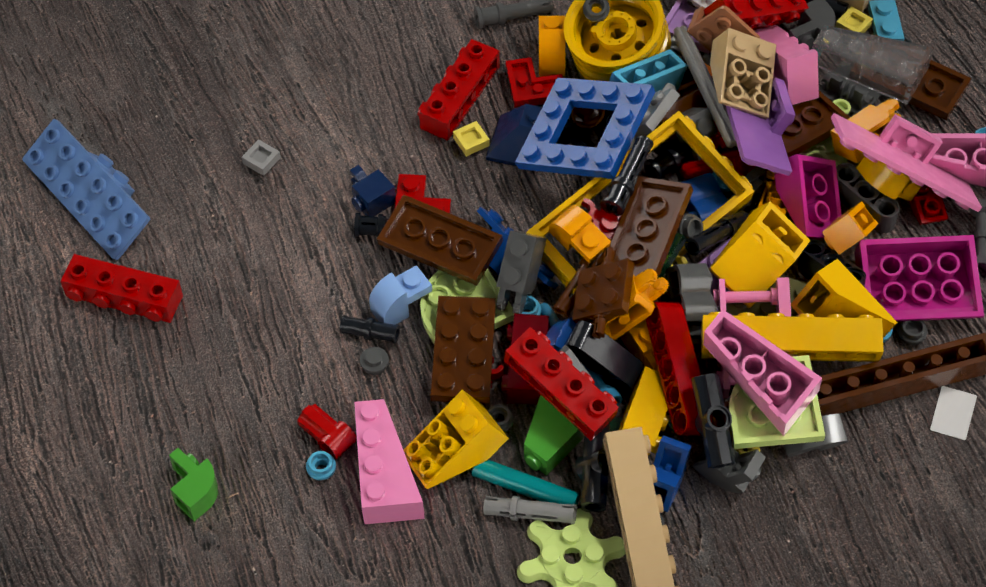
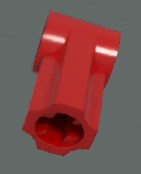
[297,404,357,460]

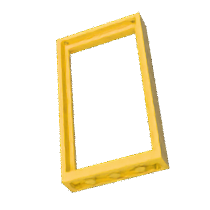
[526,111,754,294]

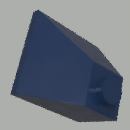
[486,104,542,166]

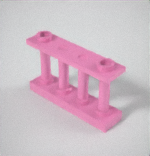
[712,277,791,398]

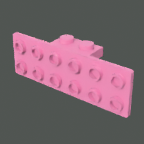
[831,113,982,212]

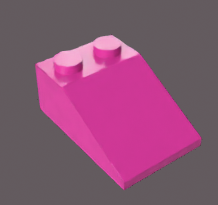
[774,154,841,240]

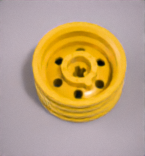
[564,0,671,81]

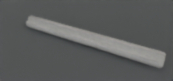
[673,25,737,148]

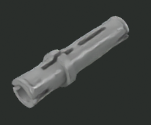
[483,496,577,524]

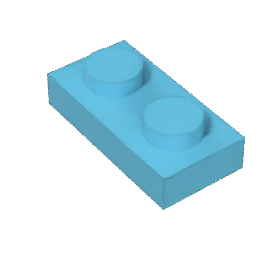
[868,0,905,46]

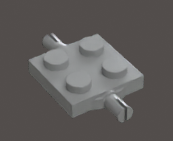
[628,83,680,151]

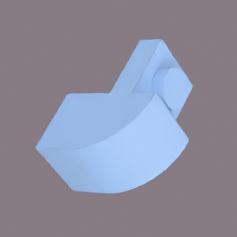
[369,265,432,325]

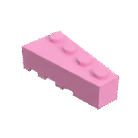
[754,25,819,105]
[929,133,986,187]
[703,309,822,436]
[354,399,425,524]

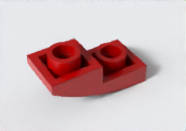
[909,184,948,225]

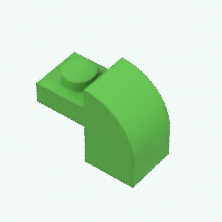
[169,448,218,522]

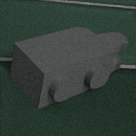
[496,230,547,314]

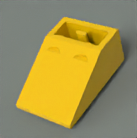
[709,201,810,308]
[791,259,898,338]
[403,390,509,489]

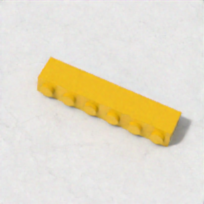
[701,312,884,362]

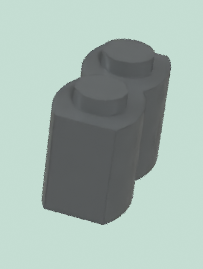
[665,263,717,325]

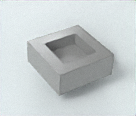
[242,139,281,176]

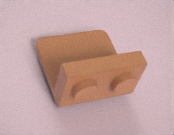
[687,6,760,52]

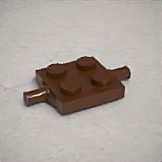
[572,247,634,339]

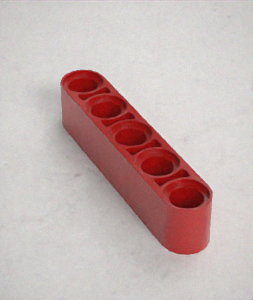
[646,302,712,436]

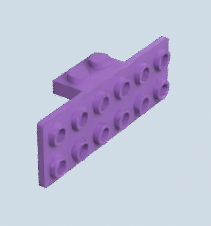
[725,77,796,176]

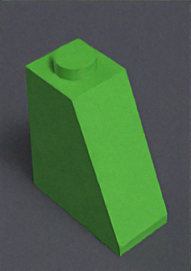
[524,396,584,476]

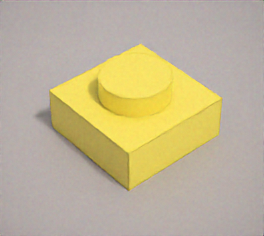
[835,6,873,41]
[453,121,490,157]

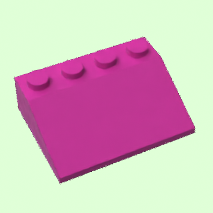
[854,235,984,321]

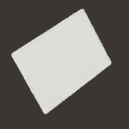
[930,386,977,440]

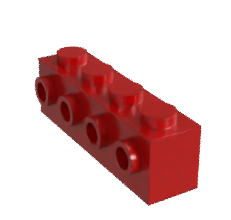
[703,0,809,29]
[418,39,500,141]
[61,254,183,323]
[504,327,619,441]

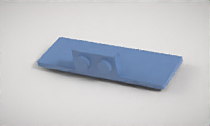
[22,119,150,260]

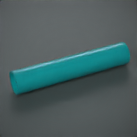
[472,459,580,505]

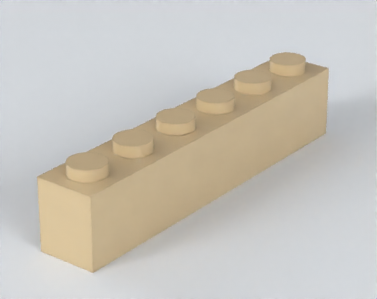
[603,427,680,587]

